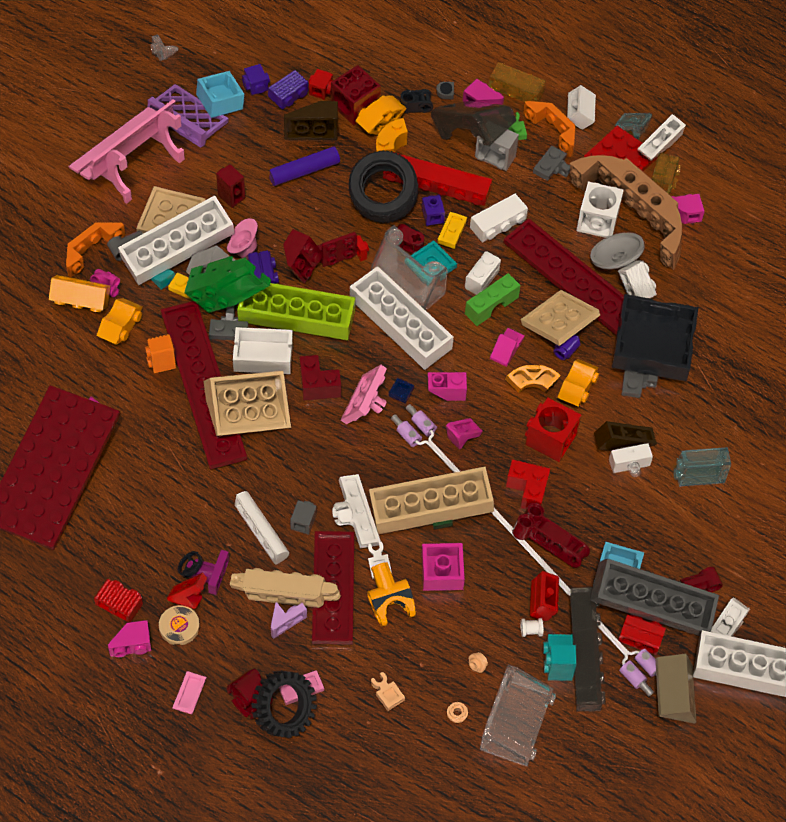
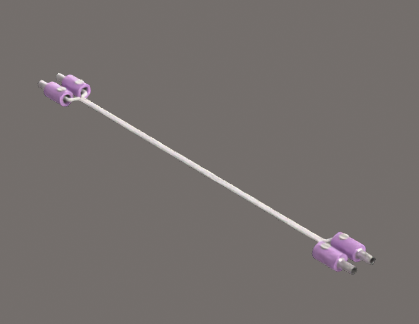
[391,404,656,696]

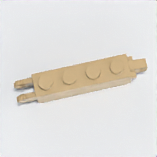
[230,568,341,608]

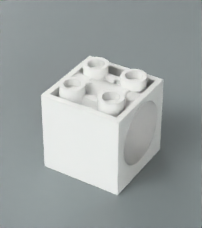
[577,182,623,238]

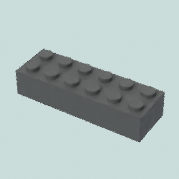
[590,558,719,636]

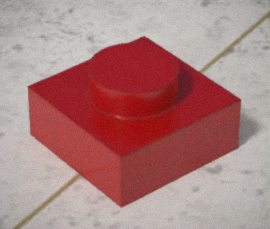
[357,235,369,262]

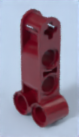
[512,503,590,568]

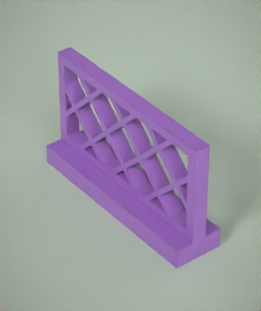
[147,84,229,148]

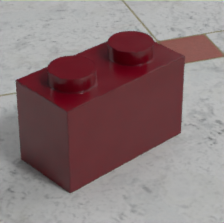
[216,164,245,208]

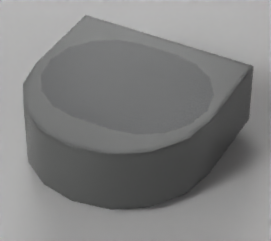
[436,82,454,99]

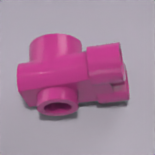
[90,269,120,297]

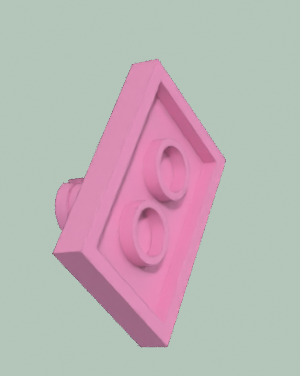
[341,365,387,424]

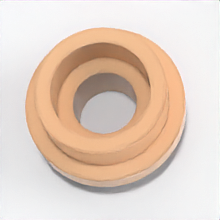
[469,652,488,673]
[447,702,468,723]

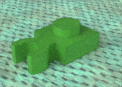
[506,112,527,140]

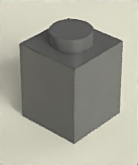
[290,500,317,535]

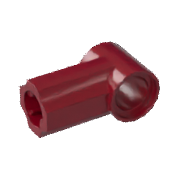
[680,567,723,593]

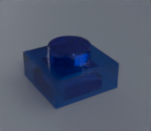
[389,378,414,404]

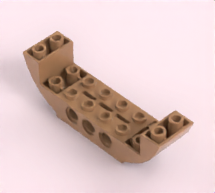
[570,155,682,270]

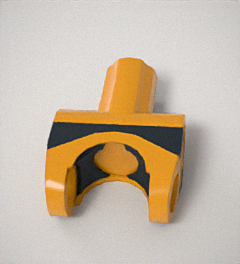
[367,562,416,627]

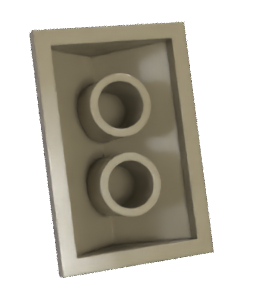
[655,654,696,723]

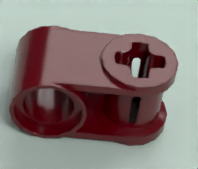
[389,224,424,254]

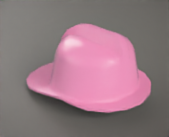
[227,218,258,259]

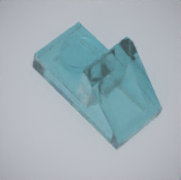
[615,113,652,139]

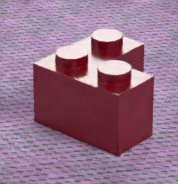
[299,355,341,401]

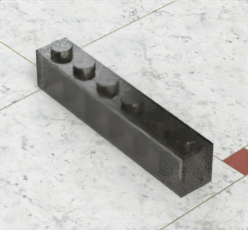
[570,587,606,712]

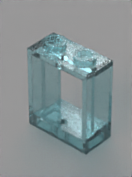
[674,447,731,487]

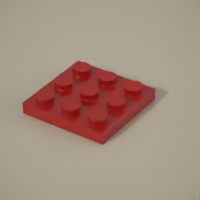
[584,125,658,172]

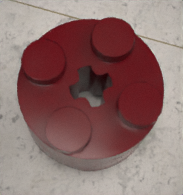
[227,668,274,719]

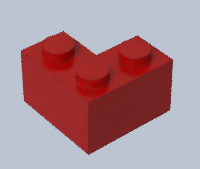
[506,459,550,509]

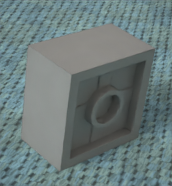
[475,121,519,171]

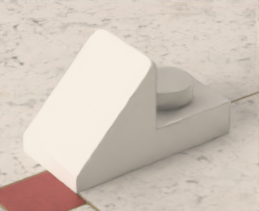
[711,597,750,637]

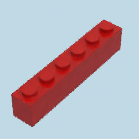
[383,151,492,206]

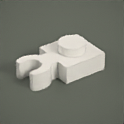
[368,542,392,579]

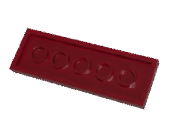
[312,531,354,645]

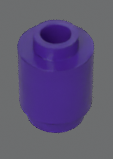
[553,334,580,360]

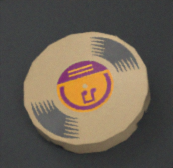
[159,605,200,645]

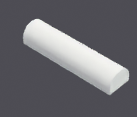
[235,491,289,565]

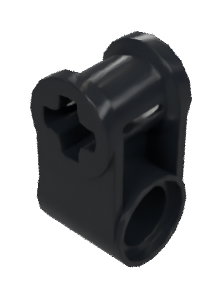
[400,89,434,113]

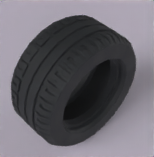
[348,150,419,223]

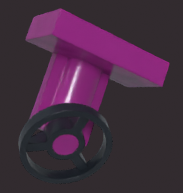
[178,550,230,595]

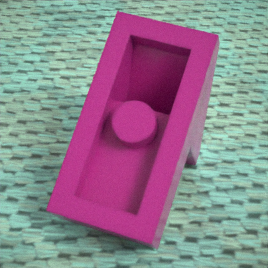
[490,328,524,367]
[446,418,483,450]

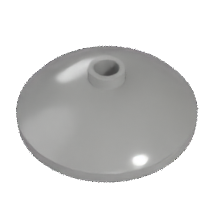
[590,233,645,269]

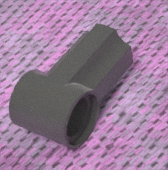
[107,230,143,261]

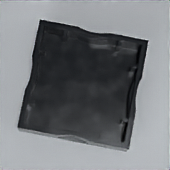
[612,294,699,381]

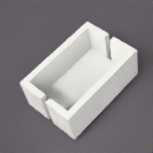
[233,327,293,374]

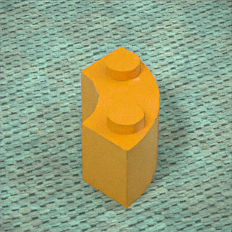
[355,95,407,135]
[376,118,408,152]
[96,298,143,344]
[557,359,600,406]
[505,365,561,392]

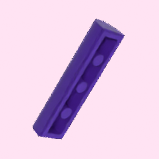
[269,146,340,186]

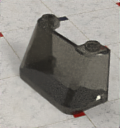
[431,101,517,146]

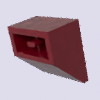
[283,229,322,284]

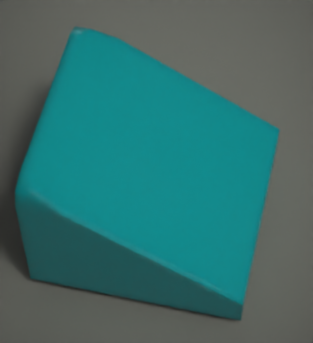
[151,269,175,290]

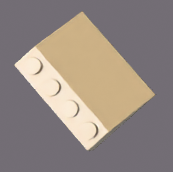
[204,371,291,436]

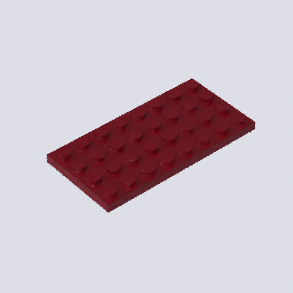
[0,385,121,550]

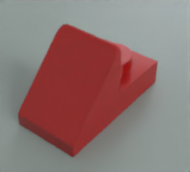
[167,572,207,609]

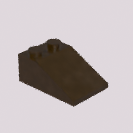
[284,101,338,140]

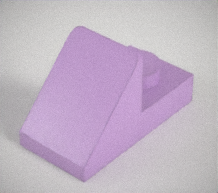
[271,602,307,639]

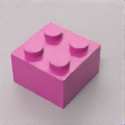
[421,543,465,591]

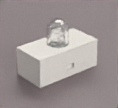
[609,443,653,477]

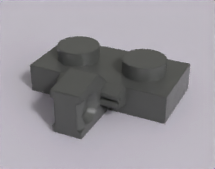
[533,146,570,181]
[209,307,248,341]
[621,370,658,398]

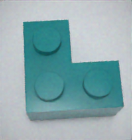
[543,634,576,681]

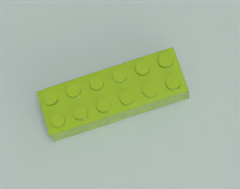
[237,283,356,340]

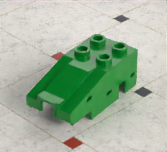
[184,256,271,313]

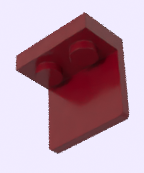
[317,232,357,267]

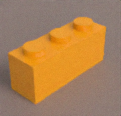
[49,275,111,312]

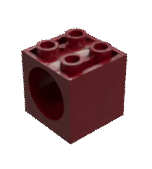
[331,65,381,126]

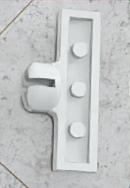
[333,474,381,548]

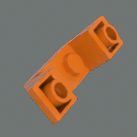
[523,101,575,157]
[66,223,125,278]

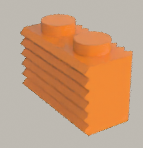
[145,334,176,373]

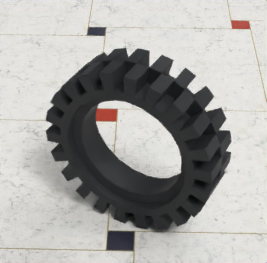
[252,671,317,738]

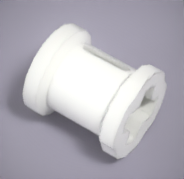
[520,618,543,637]

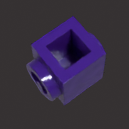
[242,64,270,95]
[422,195,445,226]

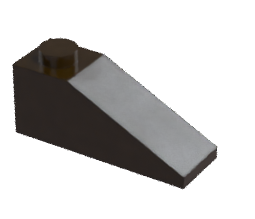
[594,421,657,451]

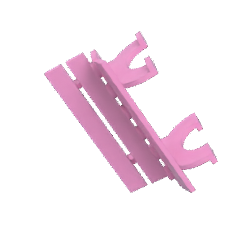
[69,99,185,204]

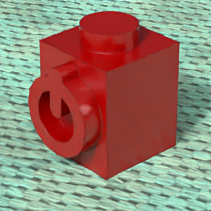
[309,69,334,100]

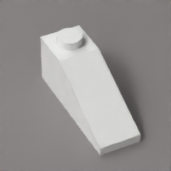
[638,114,686,161]

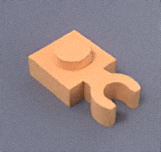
[371,672,405,711]

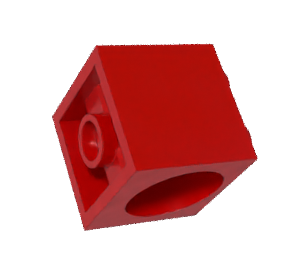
[525,397,581,462]

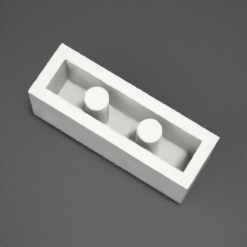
[470,193,528,243]

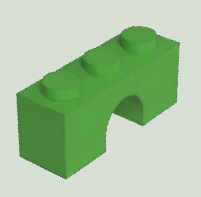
[465,273,520,326]

